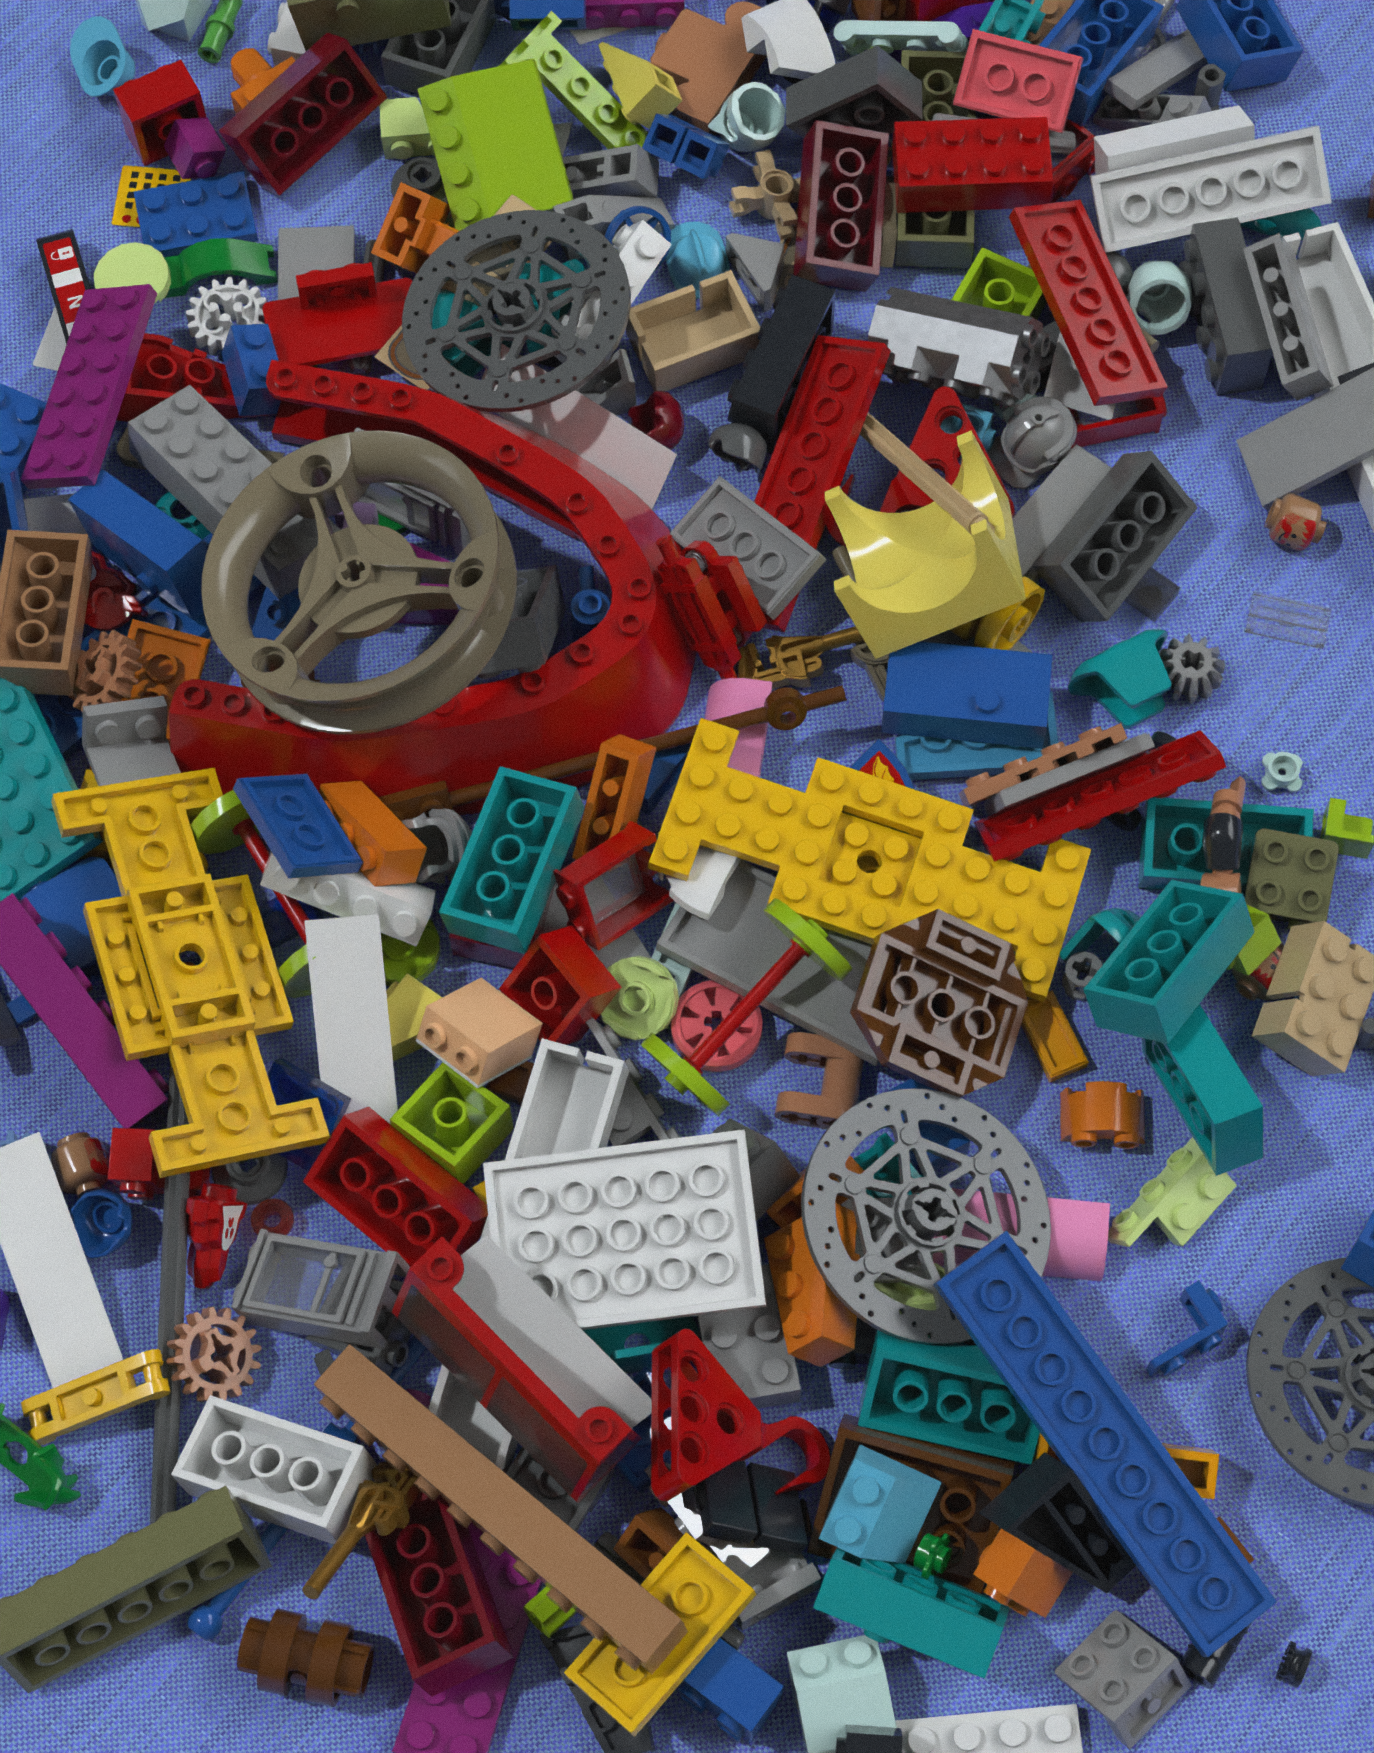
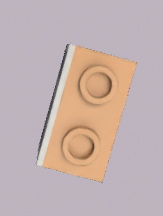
[416,977,543,1088]

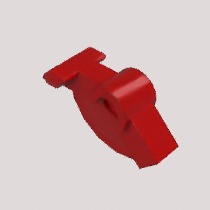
[84,587,148,631]

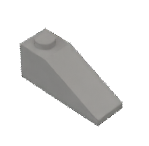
[562,144,659,199]

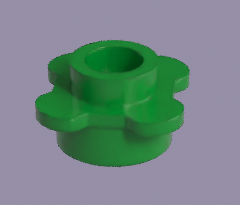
[914,1533,952,1580]

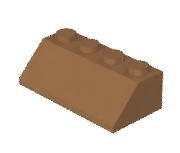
[0,530,93,696]

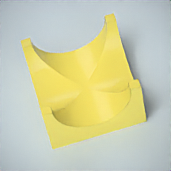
[825,430,1026,659]

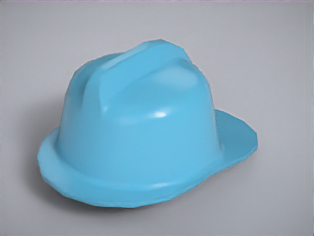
[70,16,135,97]
[665,221,730,299]

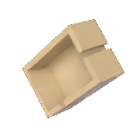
[626,270,760,392]
[1252,921,1374,1076]

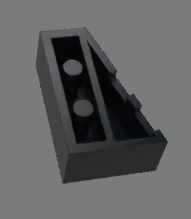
[979,1452,1136,1593]

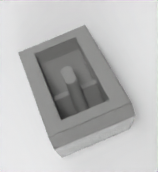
[726,233,784,313]
[576,348,636,415]

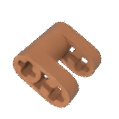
[774,1032,864,1129]

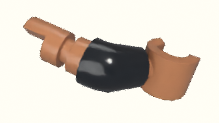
[1200,776,1246,894]

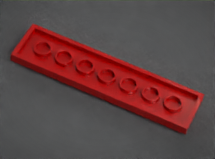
[754,335,891,632]

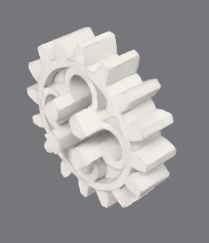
[186,277,267,355]

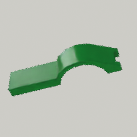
[164,238,278,298]

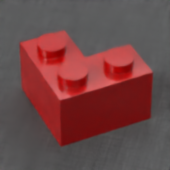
[108,1128,210,1201]

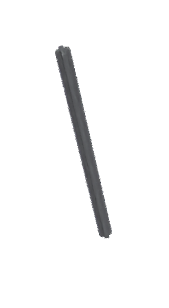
[150,1061,190,1524]

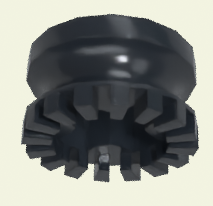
[1276,1641,1312,1688]

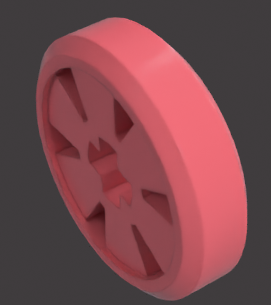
[671,980,763,1072]

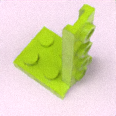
[499,11,648,149]

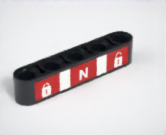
[36,229,91,345]

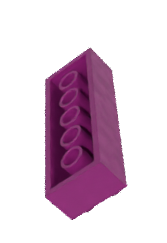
[0,893,169,1129]

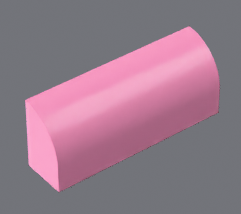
[704,678,772,777]
[933,1188,1110,1281]

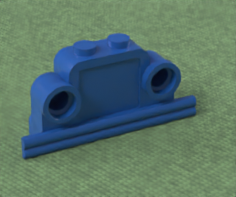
[6,857,143,1026]

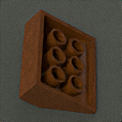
[807,1413,1015,1594]

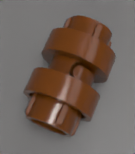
[237,1608,375,1707]

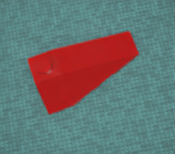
[116,333,276,422]

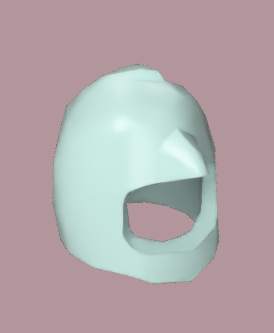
[708,82,786,152]
[1126,261,1193,335]

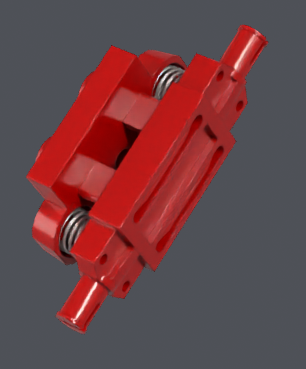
[655,535,767,680]

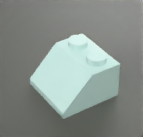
[787,1635,897,1753]

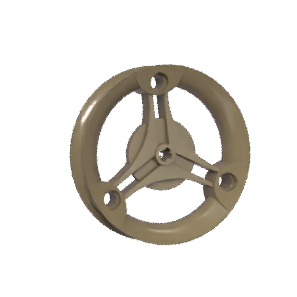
[201,430,517,734]

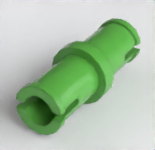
[198,0,243,63]

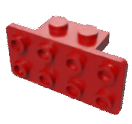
[262,262,413,366]

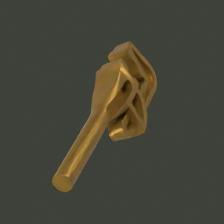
[738,626,864,689]
[302,1462,421,1599]

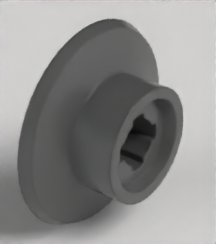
[391,157,448,204]
[212,1152,288,1205]

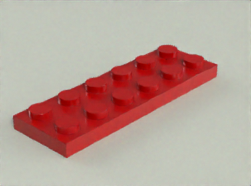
[1009,199,1168,406]
[974,730,1226,862]

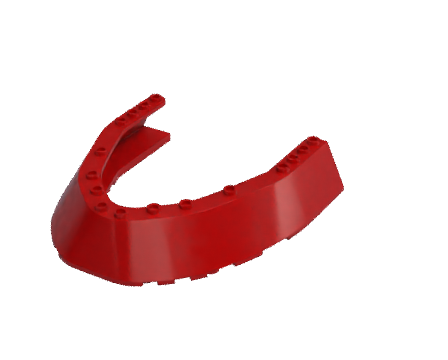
[169,359,697,815]

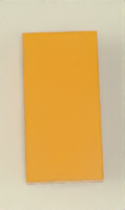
[1021,990,1089,1083]

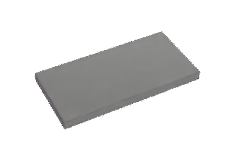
[656,860,879,1066]

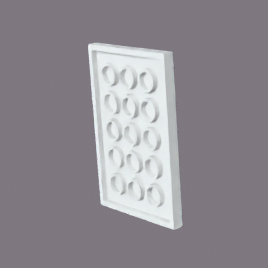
[483,1130,767,1330]

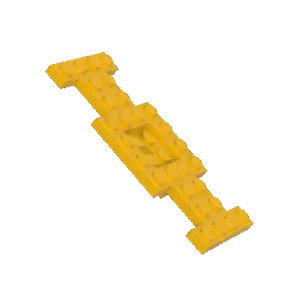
[648,718,1091,1002]
[51,768,330,1178]

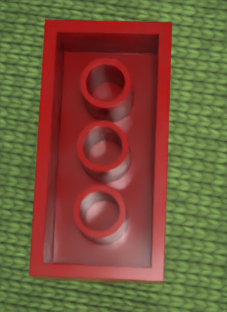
[892,117,1053,213]
[303,1107,488,1267]

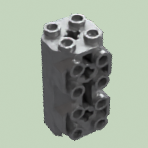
[868,287,1051,407]

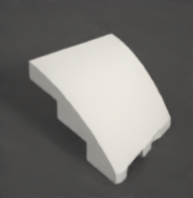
[741,0,835,79]

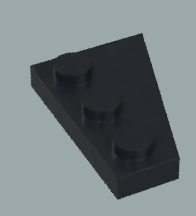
[539,1625,656,1753]

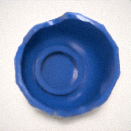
[69,1188,133,1259]

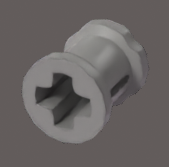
[1062,951,1102,1001]

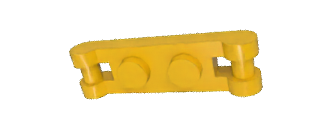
[21,1349,171,1445]

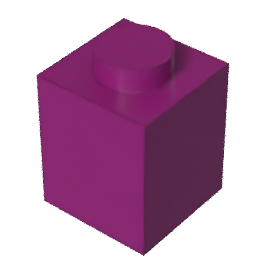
[164,117,226,179]

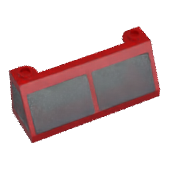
[391,1236,642,1503]

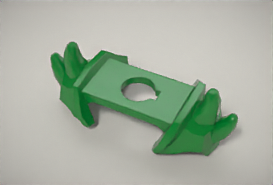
[0,1403,81,1511]

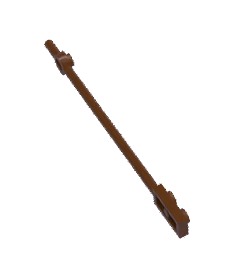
[378,685,847,821]

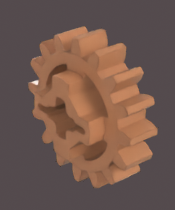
[69,630,142,712]
[166,1307,262,1402]

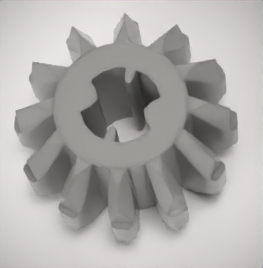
[1159,633,1225,704]

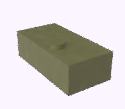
[287,0,452,51]

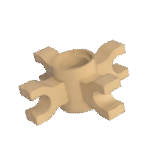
[729,150,801,240]

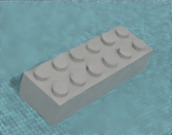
[128,385,340,600]

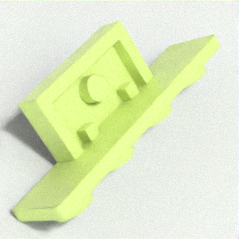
[1108,1137,1237,1247]

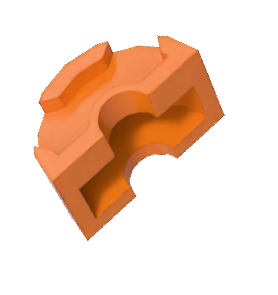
[1060,1081,1145,1149]

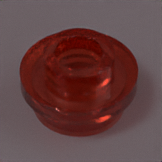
[251,1198,294,1236]

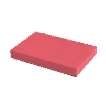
[953,29,1084,134]

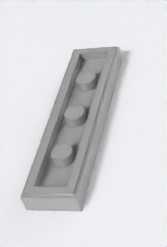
[1103,29,1207,111]

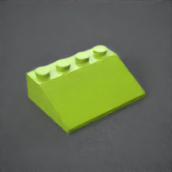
[417,59,574,231]

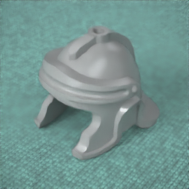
[988,396,1077,489]
[401,809,472,884]

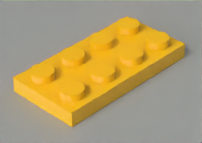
[564,1532,757,1737]

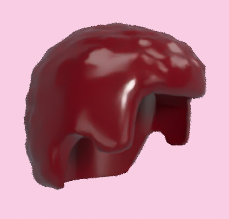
[628,391,684,450]

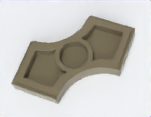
[880,176,898,268]

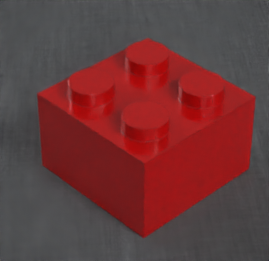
[113,59,206,166]
[499,925,622,1045]

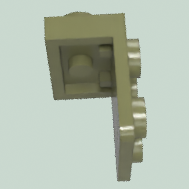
[1243,829,1339,930]

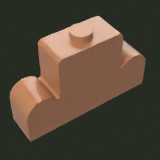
[650,1,767,136]

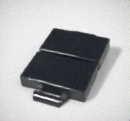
[682,1461,812,1554]

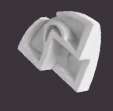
[658,845,741,920]

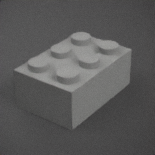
[696,1264,801,1409]

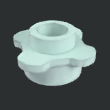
[1261,752,1303,792]

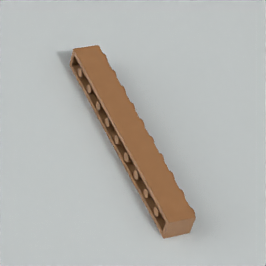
[314,1344,688,1674]

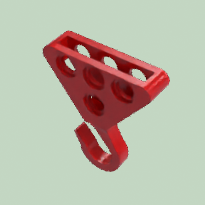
[826,386,1015,549]
[651,1329,830,1502]

